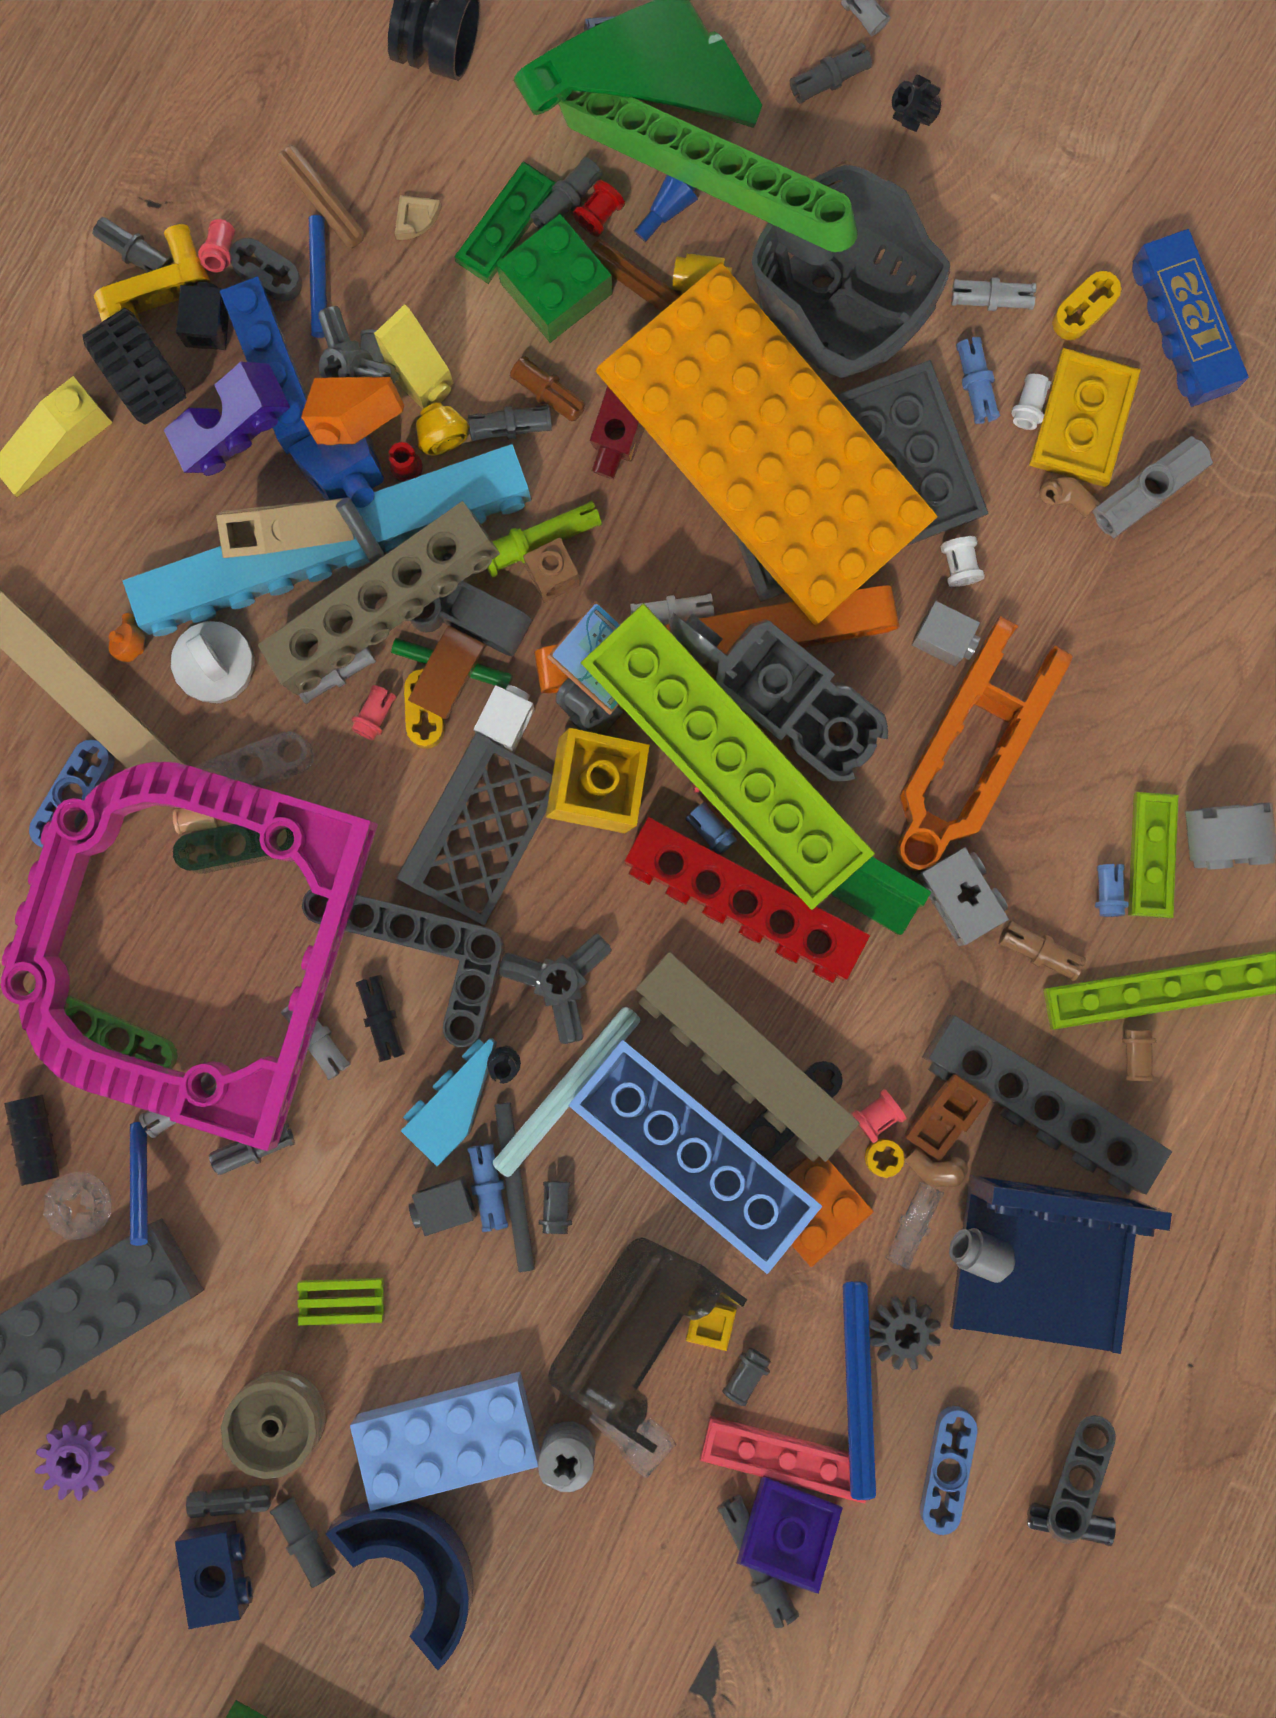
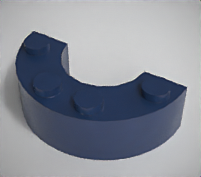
[326,1501,473,1671]

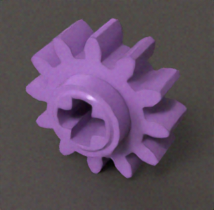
[35,1420,115,1501]

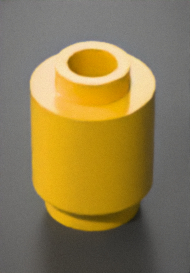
[673,253,732,294]

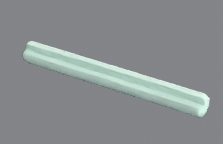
[493,1007,641,1177]

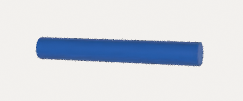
[309,215,327,338]
[130,1122,148,1246]

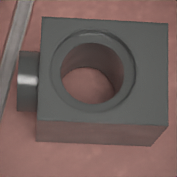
[409,1176,477,1236]

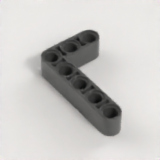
[302,889,505,1047]

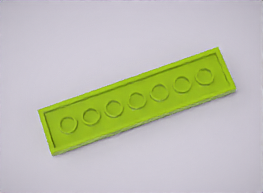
[581,603,875,910]

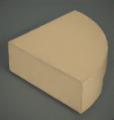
[395,195,441,240]

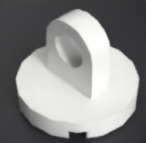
[171,621,255,703]

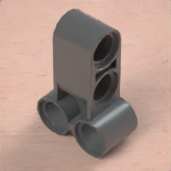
[410,553,533,657]

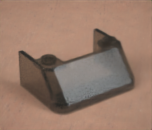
[548,1237,747,1454]

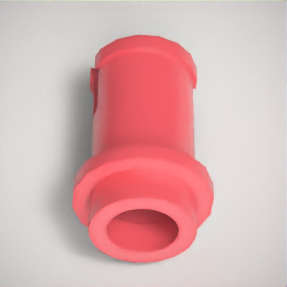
[198,219,235,272]
[352,685,396,740]

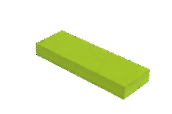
[1128,792,1179,918]

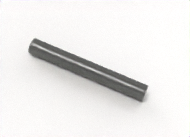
[336,497,385,564]

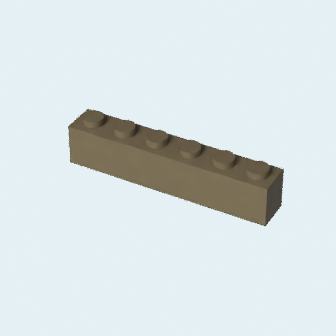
[636,952,860,1162]

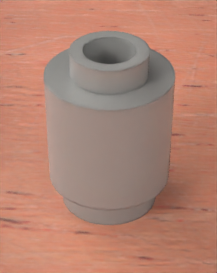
[949,1228,1015,1283]

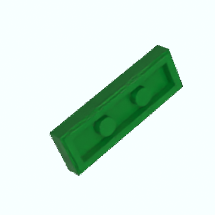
[454,161,556,284]

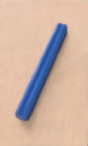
[842,1281,876,1500]

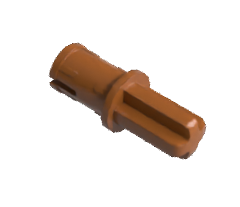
[510,356,585,421]

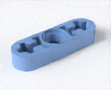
[29,740,115,848]
[920,1406,977,1535]

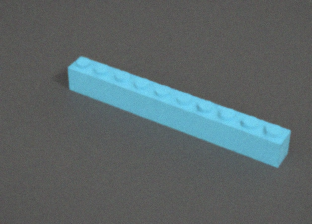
[122,444,531,636]

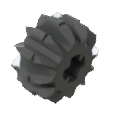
[869,1296,941,1370]

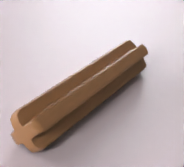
[278,145,365,248]

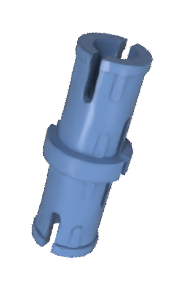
[956,337,1000,424]
[467,1143,509,1232]

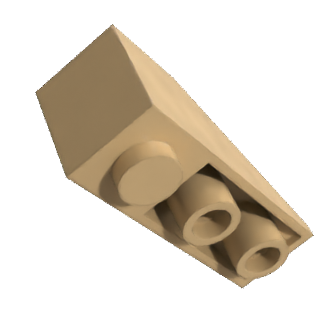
[216,498,354,558]

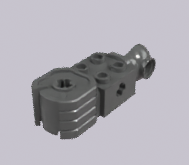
[670,613,888,781]

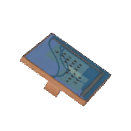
[547,601,621,715]

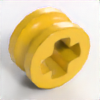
[864,1138,905,1178]

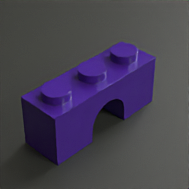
[164,362,290,476]

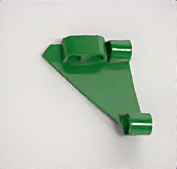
[513,0,762,128]

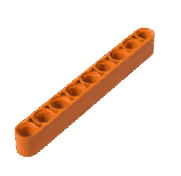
[534,585,900,694]

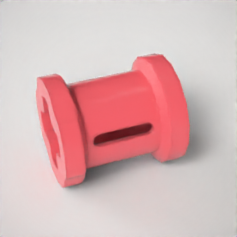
[851,1089,907,1143]

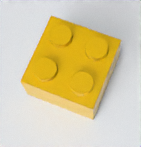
[545,728,650,834]

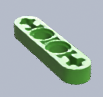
[28,989,178,1069]

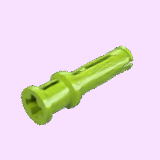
[487,501,602,577]

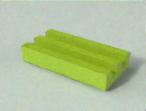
[297,1278,384,1326]

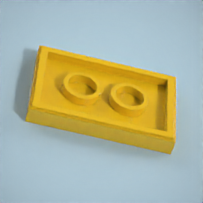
[1029,348,1141,487]

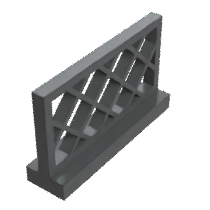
[396,732,552,925]

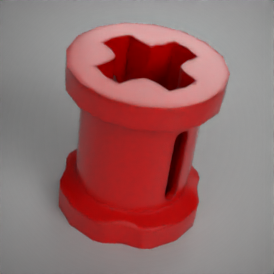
[572,180,625,237]

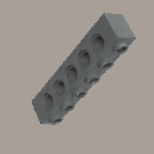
[922,1015,1172,1196]

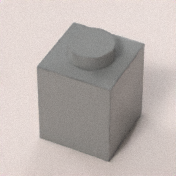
[912,601,981,667]

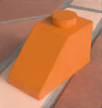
[301,377,405,445]

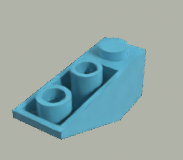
[401,1038,497,1166]

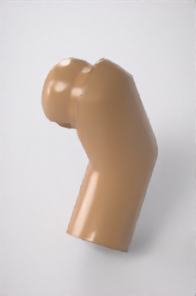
[904,1146,968,1187]

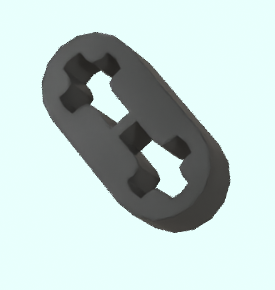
[229,238,302,301]

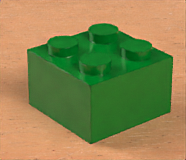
[496,214,612,343]

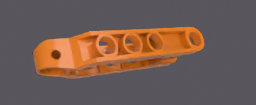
[895,616,1073,872]

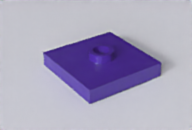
[736,1477,843,1594]

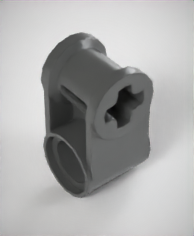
[556,678,623,735]

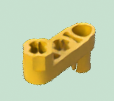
[94,224,210,324]

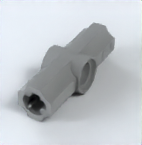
[1092,436,1213,539]

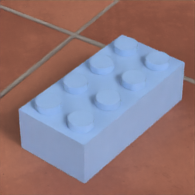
[350,1371,540,1511]

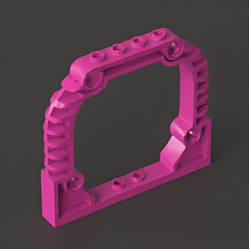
[1,762,378,1151]

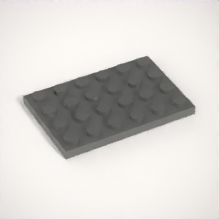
[734,360,989,602]

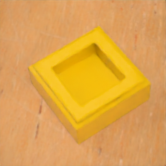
[685,1297,737,1351]

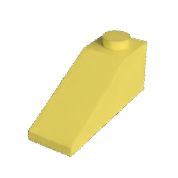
[374,304,453,409]
[0,376,112,497]

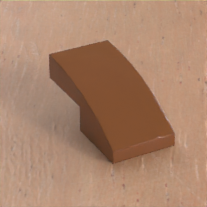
[408,625,486,719]
[905,1073,991,1161]

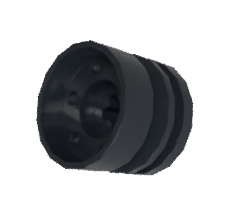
[388,0,480,81]

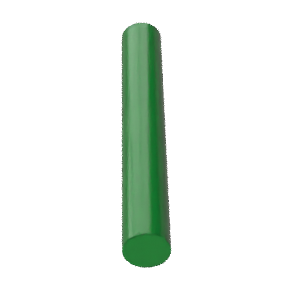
[391,638,513,689]

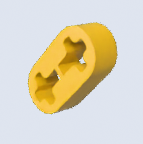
[1052,271,1122,340]
[404,669,445,749]

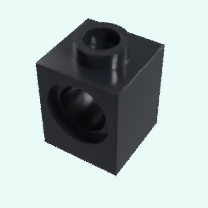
[176,282,229,350]

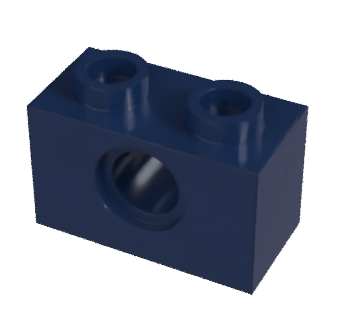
[175,1521,253,1629]

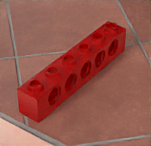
[625,817,871,984]

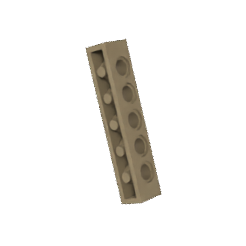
[258,501,500,696]

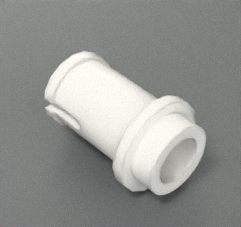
[1011,374,1051,430]

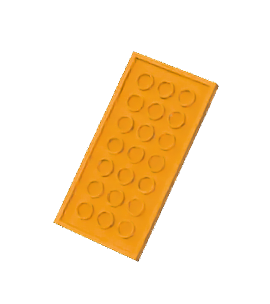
[595,262,938,626]

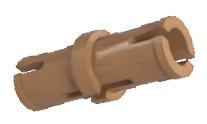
[999,920,1086,981]

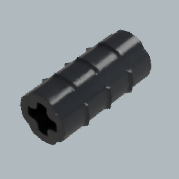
[4,1094,60,1186]

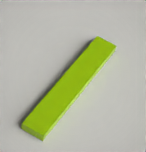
[1043,951,1276,1030]

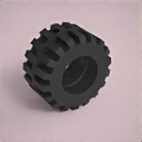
[82,308,186,425]

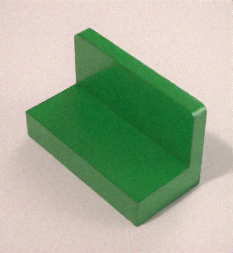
[831,856,931,935]

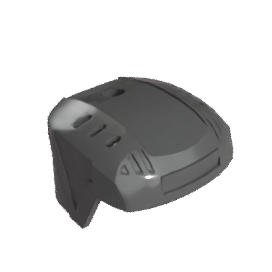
[752,165,950,378]

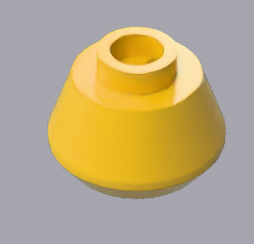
[416,403,470,456]

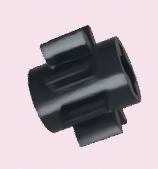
[892,74,941,132]

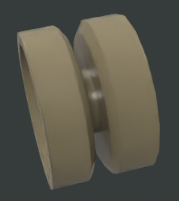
[221,1370,326,1479]

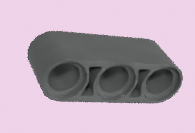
[1047,1415,1116,1544]

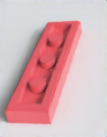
[700,1416,866,1504]

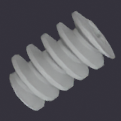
[538,1421,595,1492]

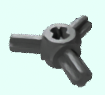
[318,306,399,384]
[499,934,612,1044]

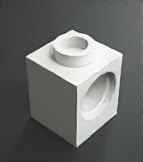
[473,685,535,753]

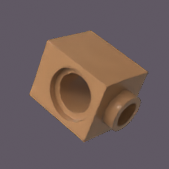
[523,538,580,603]

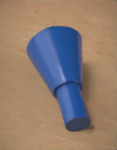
[634,175,698,242]

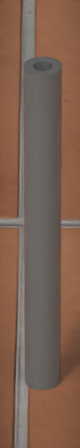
[494,1102,535,1272]

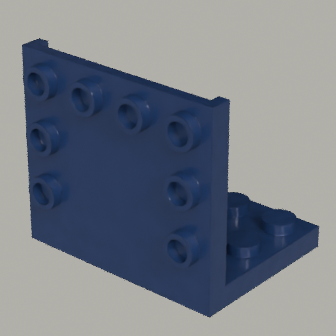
[950,1175,1172,1354]

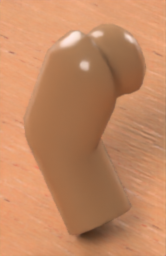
[1039,477,1100,518]

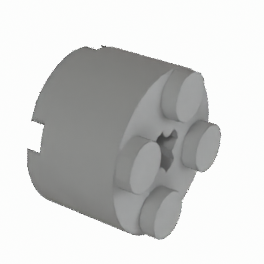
[1185,802,1276,869]

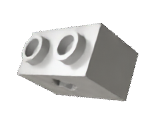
[916,847,1009,946]

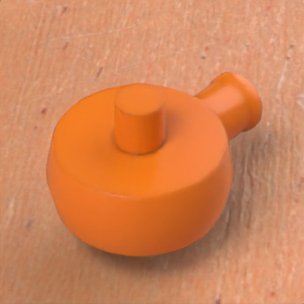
[108,613,145,662]

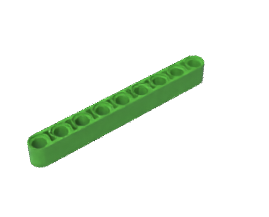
[558,91,858,252]

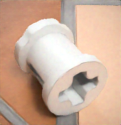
[940,536,985,587]

